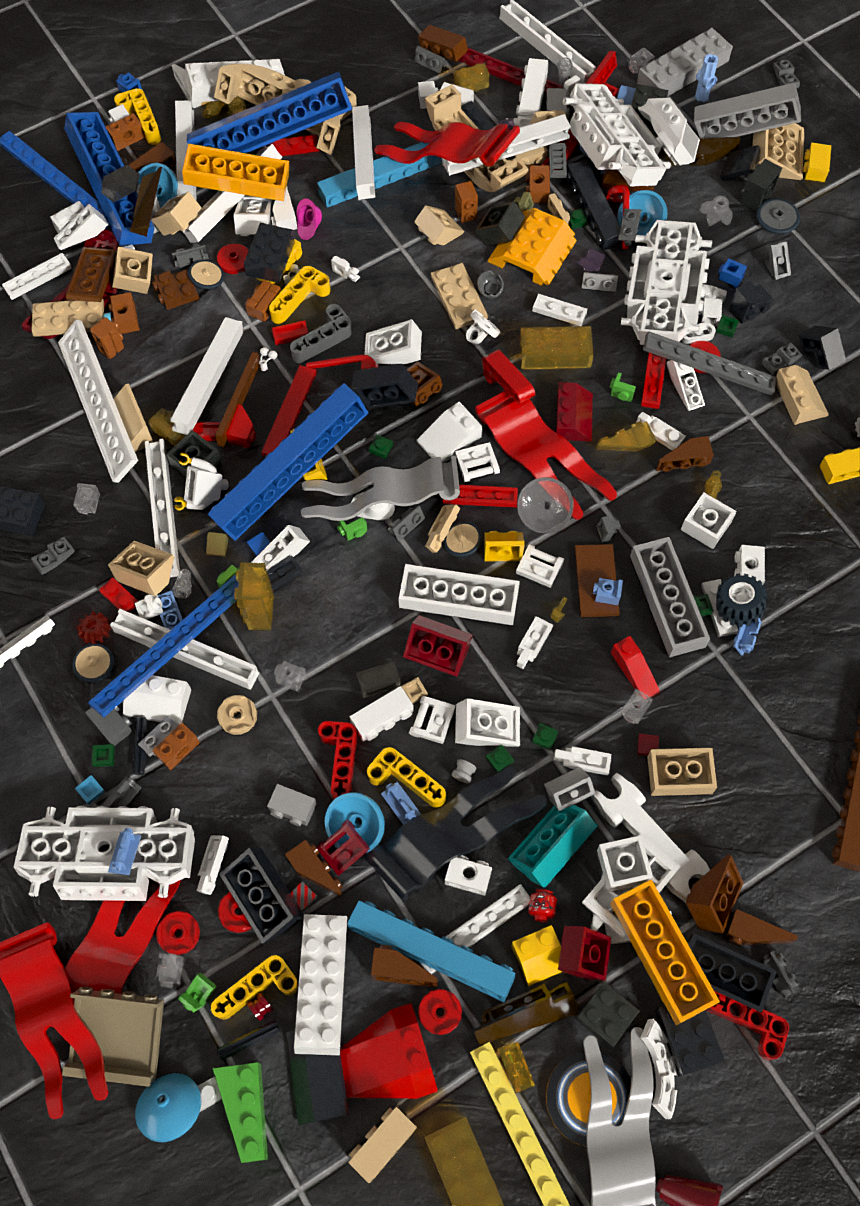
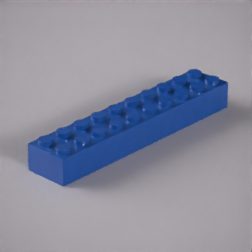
[186,72,353,153]
[64,112,155,246]
[208,383,368,541]

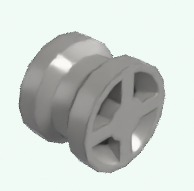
[452,759,476,783]

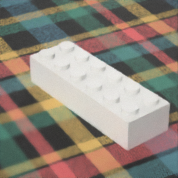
[185,59,285,102]
[399,564,520,625]
[294,914,347,1055]

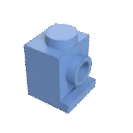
[593,578,623,605]

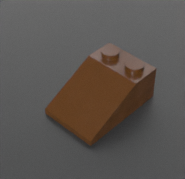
[686,855,744,933]
[371,945,437,988]

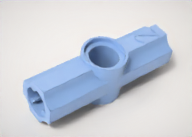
[695,54,718,102]

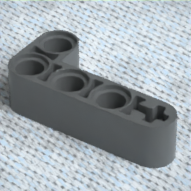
[290,304,352,363]

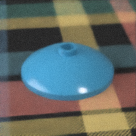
[133,163,178,209]
[617,190,667,236]
[325,792,385,853]
[135,1073,202,1142]

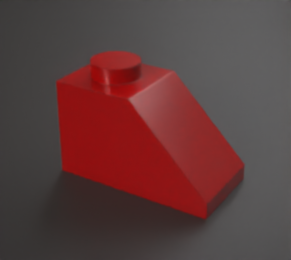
[226,404,256,448]

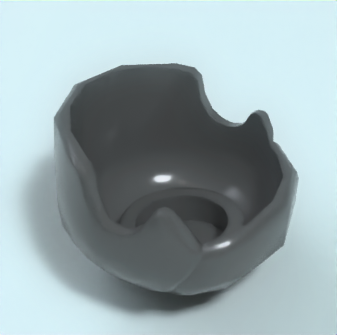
[477,270,504,299]

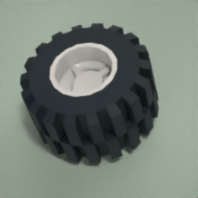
[716,573,767,627]

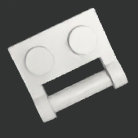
[455,442,500,482]
[516,544,564,588]
[409,696,455,744]

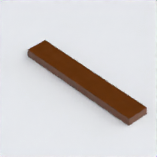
[215,352,260,447]

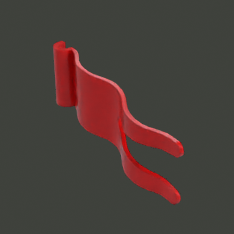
[374,122,520,167]
[475,391,617,520]
[53,880,181,1028]
[0,923,108,1119]

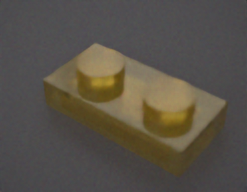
[498,1042,535,1093]

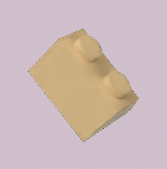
[414,205,464,245]

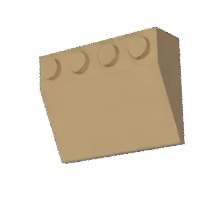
[753,123,804,180]

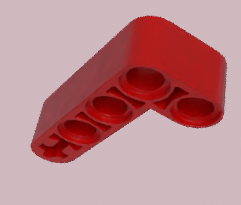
[482,350,535,404]
[318,721,357,800]
[706,991,789,1061]

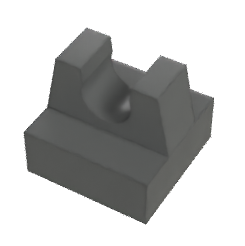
[596,516,621,542]

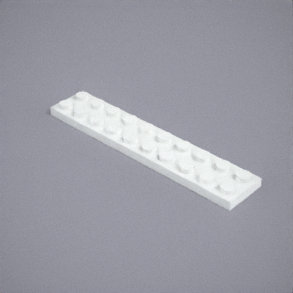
[58,320,138,483]

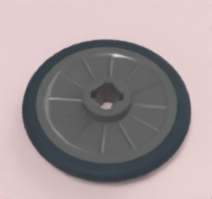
[756,198,800,234]

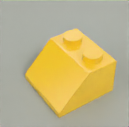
[484,531,524,561]
[511,925,562,986]

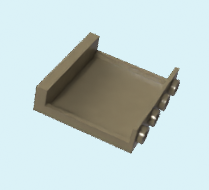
[62,987,164,1087]

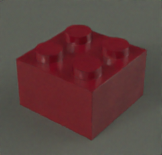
[558,926,612,981]

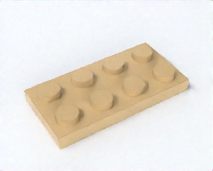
[431,263,488,329]
[32,298,104,336]

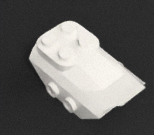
[638,98,700,166]

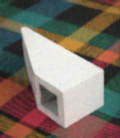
[666,360,705,411]

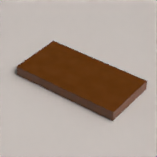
[66,247,117,302]
[575,544,620,617]

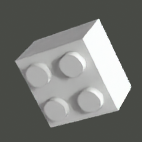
[681,493,737,549]
[597,836,653,892]

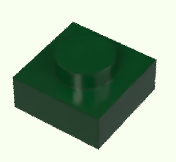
[568,209,587,230]
[716,315,739,338]
[369,435,393,459]
[694,594,714,617]
[532,723,558,750]
[92,744,115,767]
[486,745,514,773]

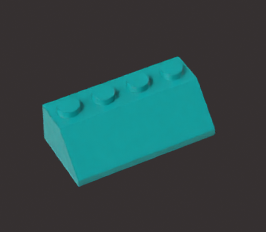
[508,805,597,888]

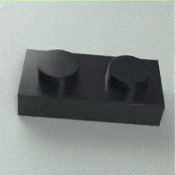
[260,555,303,592]

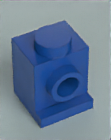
[116,72,142,92]
[718,258,747,289]

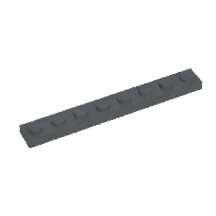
[643,331,776,395]

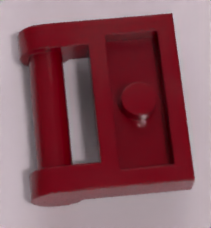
[317,820,370,876]

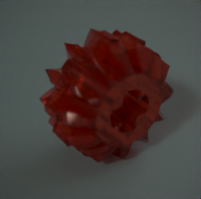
[76,611,111,644]

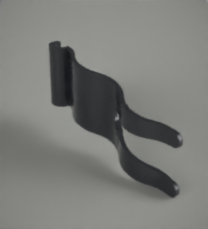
[366,766,547,902]

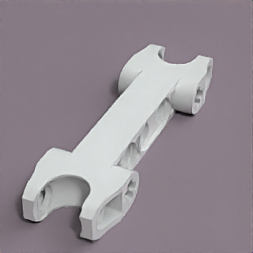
[591,773,710,903]

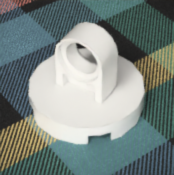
[466,309,500,345]

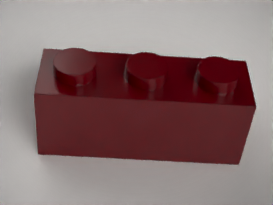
[556,382,593,442]
[403,615,473,677]

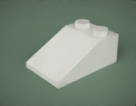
[234,196,273,236]
[365,319,422,364]
[417,402,482,463]
[455,699,520,747]

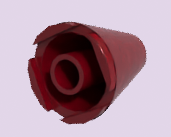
[656,1175,724,1206]

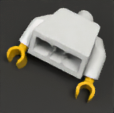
[174,453,228,510]

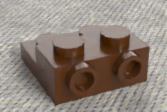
[152,269,199,310]
[407,361,443,406]

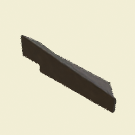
[130,167,162,237]
[473,982,580,1044]

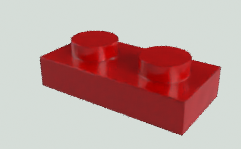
[99,578,139,613]

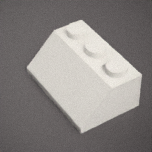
[123,675,191,725]

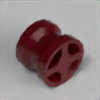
[247,992,274,1021]

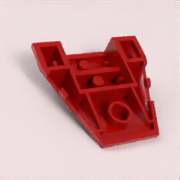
[340,1003,438,1099]

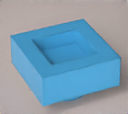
[75,775,105,805]

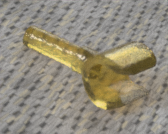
[551,597,567,623]

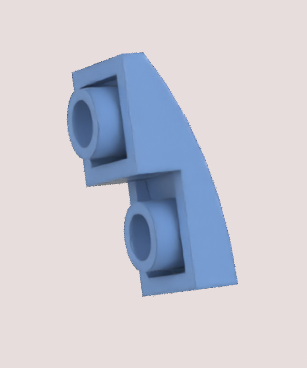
[617,85,636,105]
[158,591,183,630]

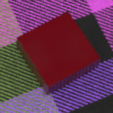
[637,734,659,756]

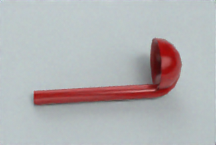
[606,184,631,250]
[306,354,379,370]

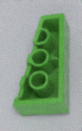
[213,1062,268,1163]

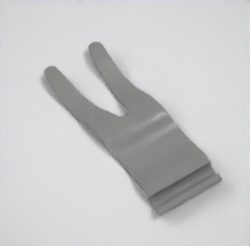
[301,455,460,521]
[583,1027,656,1206]

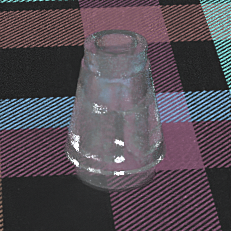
[557,57,573,83]
[172,569,191,599]

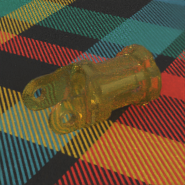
[203,101,227,119]
[701,470,722,500]

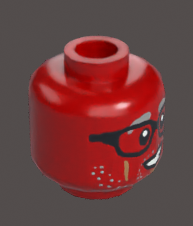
[528,889,557,923]

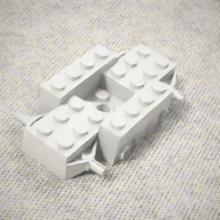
[563,83,671,186]
[621,220,712,345]
[14,806,195,901]

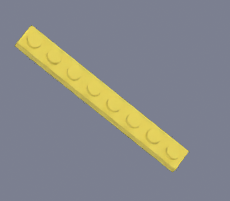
[470,1042,570,1206]

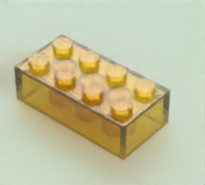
[519,326,593,369]
[234,563,274,630]
[425,1117,504,1206]

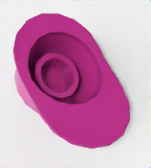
[297,199,322,240]

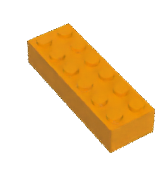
[182,144,289,201]
[610,879,720,1025]

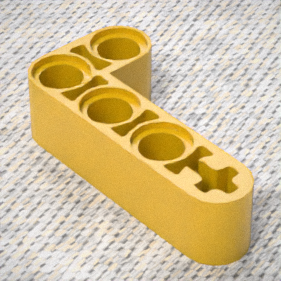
[114,88,161,145]
[269,266,330,324]
[367,747,446,808]
[211,955,299,1020]

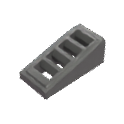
[548,143,567,178]

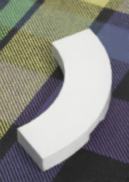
[640,1019,677,1119]

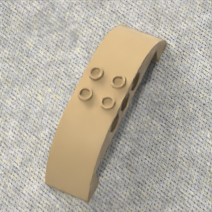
[214,64,340,155]
[425,84,528,192]

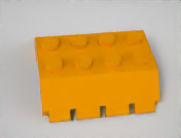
[488,208,577,286]

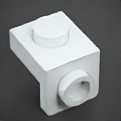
[135,595,163,620]

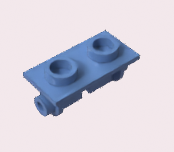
[733,618,762,655]
[381,782,421,825]
[108,828,141,875]

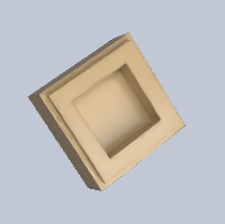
[401,677,428,704]

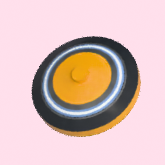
[546,1051,631,1147]

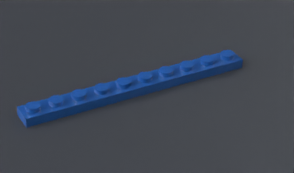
[0,131,110,229]
[88,575,249,718]

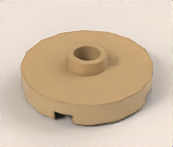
[217,695,257,735]

